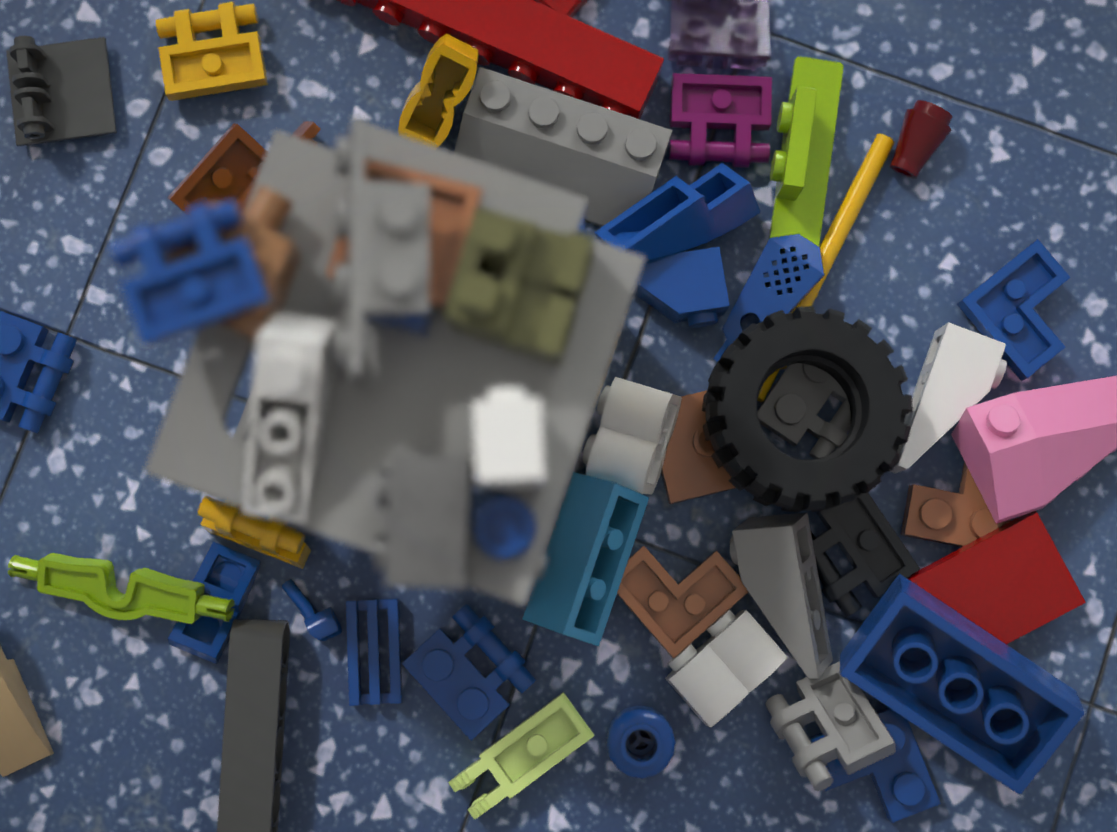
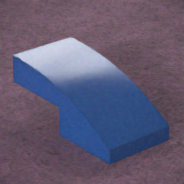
[168,542,261,664]

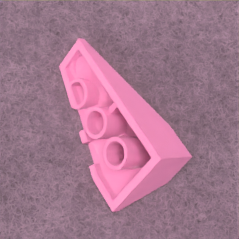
[951,376,1117,524]

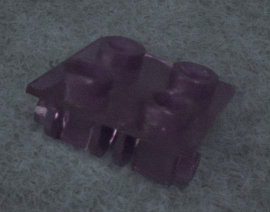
[668,0,771,71]

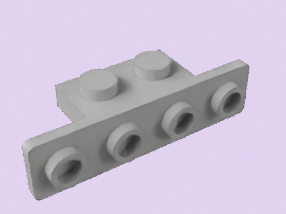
[332,117,430,384]

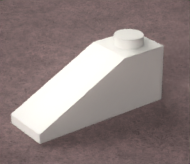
[890,322,1007,473]

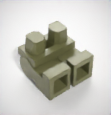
[442,208,595,366]

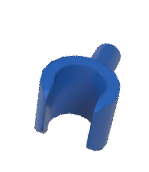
[282,579,342,641]

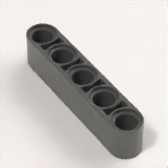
[217,618,290,832]

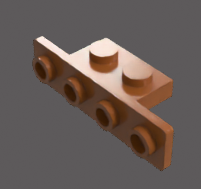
[167,121,321,216]

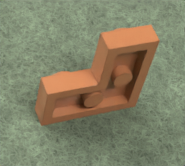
[900,461,1011,547]
[617,546,748,658]

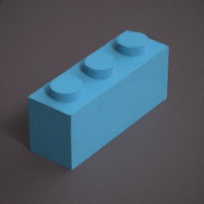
[522,472,649,646]

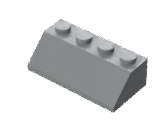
[454,67,672,227]

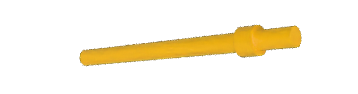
[757,134,895,402]

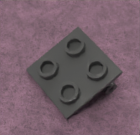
[6,36,117,146]

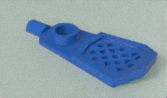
[713,234,824,362]

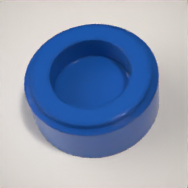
[472,495,536,560]

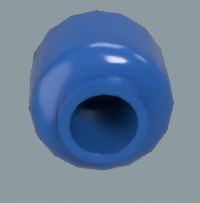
[606,705,675,779]

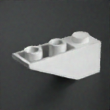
[243,311,338,523]

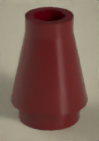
[890,100,953,179]

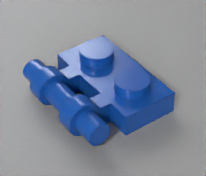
[109,199,272,348]
[0,311,77,434]
[401,604,536,741]

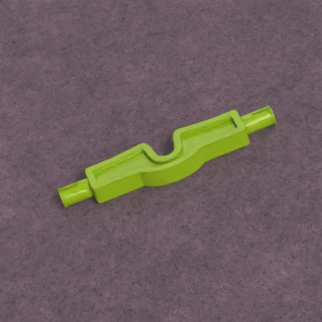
[8,553,235,624]

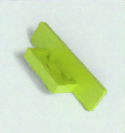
[769,56,844,252]

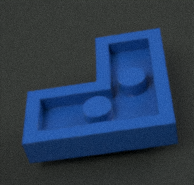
[957,239,1071,381]
[809,707,941,823]

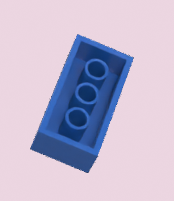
[840,573,1085,795]

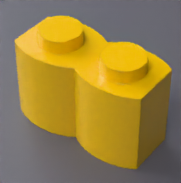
[398,33,479,148]

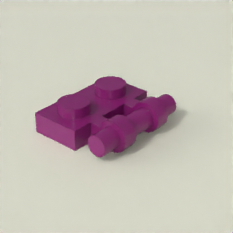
[669,73,772,168]

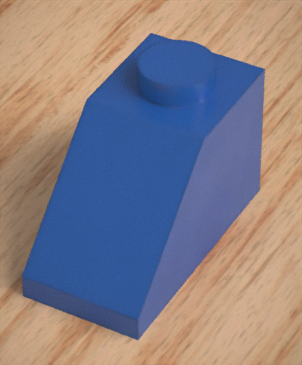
[634,246,730,328]

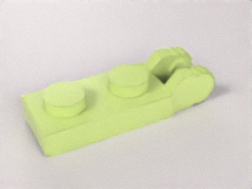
[448,692,595,819]

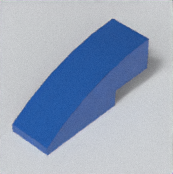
[594,163,761,260]

